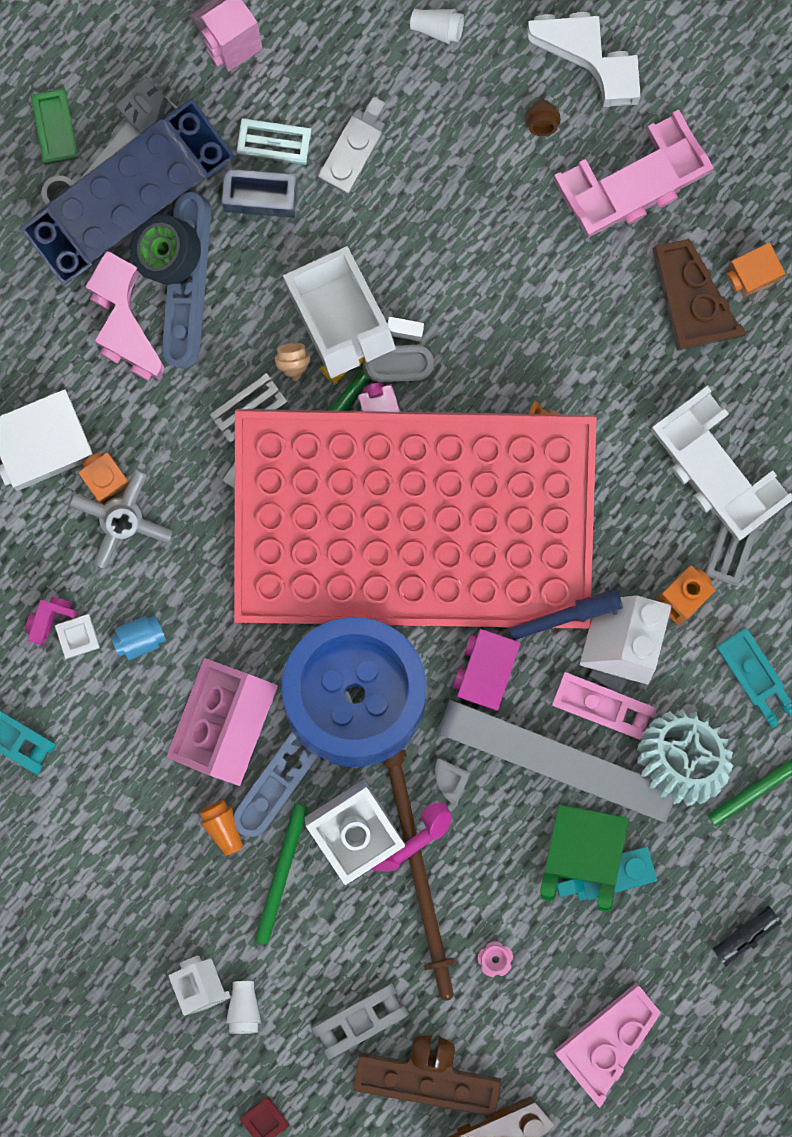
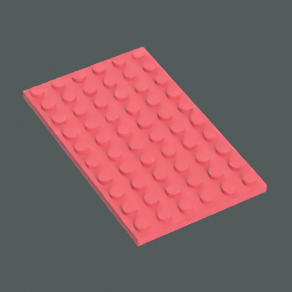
[234,409,597,629]

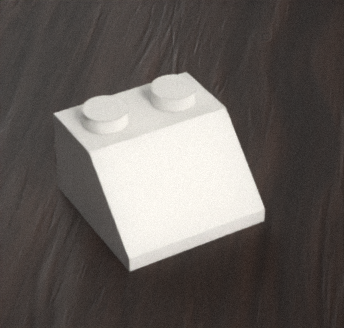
[579,596,672,685]
[304,779,405,885]

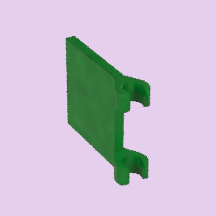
[540,805,629,912]

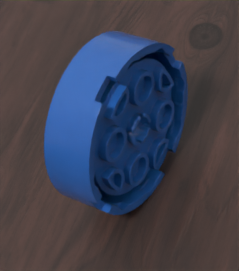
[282,617,427,767]

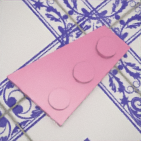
[554,983,661,1108]

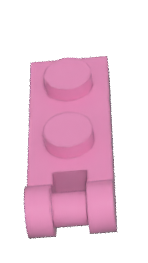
[551,672,657,741]

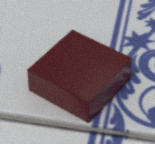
[239,1096,290,1137]

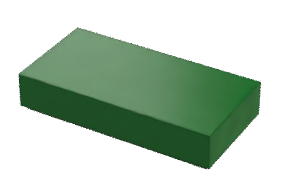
[31,88,79,165]

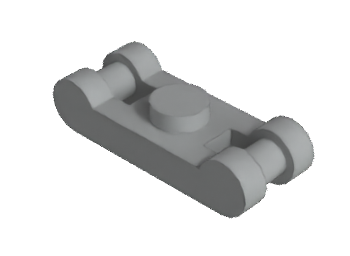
[311,983,409,1060]

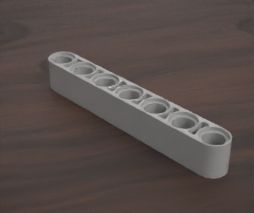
[436,700,673,823]

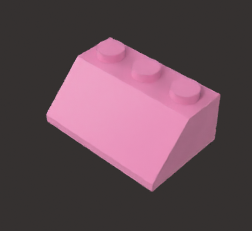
[166,658,278,786]

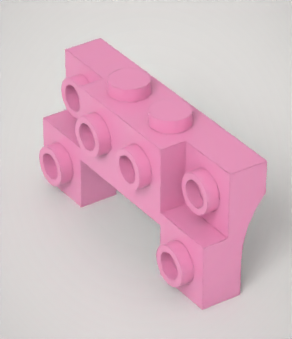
[553,110,714,238]

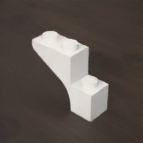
[527,12,640,107]

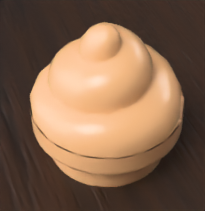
[275,343,310,381]

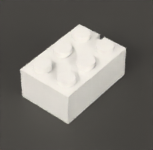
[283,246,396,378]

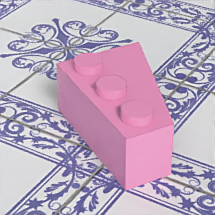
[190,0,263,72]

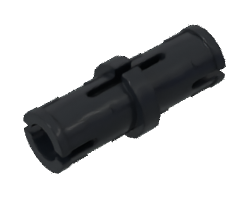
[712,905,783,967]

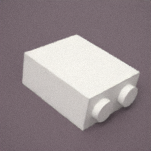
[0,389,94,491]

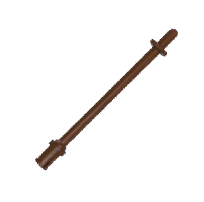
[380,750,456,1001]

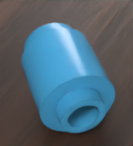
[111,615,166,661]

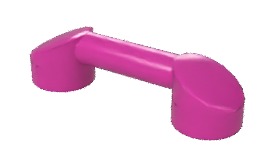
[371,802,452,872]

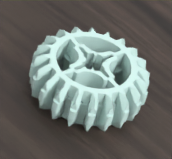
[637,709,734,807]

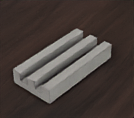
[209,373,288,444]
[705,523,759,587]

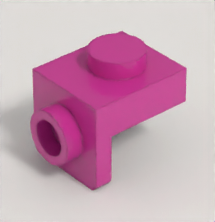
[25,596,78,646]

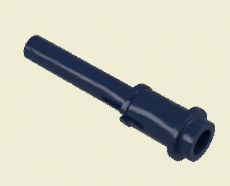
[509,587,623,640]

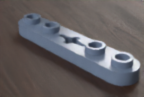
[162,192,211,369]
[234,690,352,837]

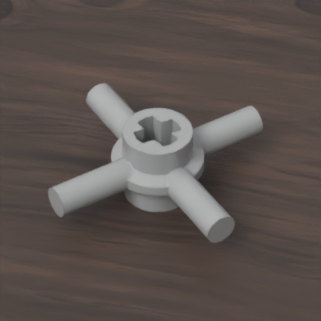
[68,468,172,568]

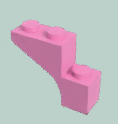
[86,251,164,381]

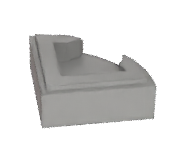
[435,759,471,805]

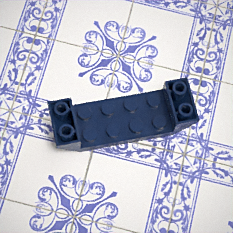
[19,98,235,286]

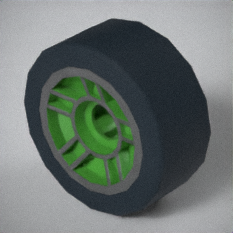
[130,214,201,285]

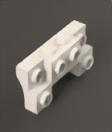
[651,386,792,542]

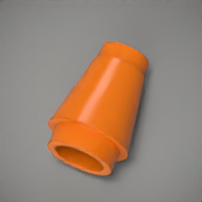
[199,800,244,856]

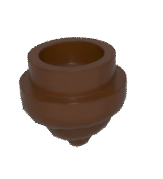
[525,99,561,136]

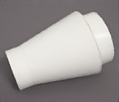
[410,9,464,44]
[226,981,261,1034]

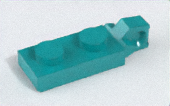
[557,846,657,901]

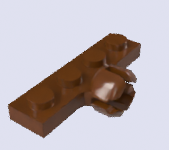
[353,1035,501,1116]

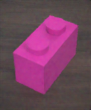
[453,629,521,711]

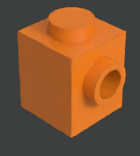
[78,452,129,504]
[654,565,716,626]

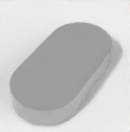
[363,345,434,382]

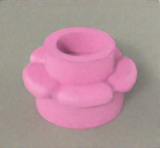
[478,941,513,977]

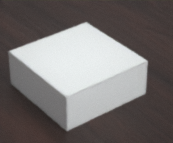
[388,317,424,342]
[55,614,100,659]

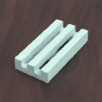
[236,118,311,165]

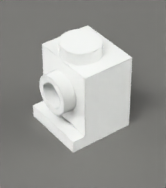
[168,956,231,1016]

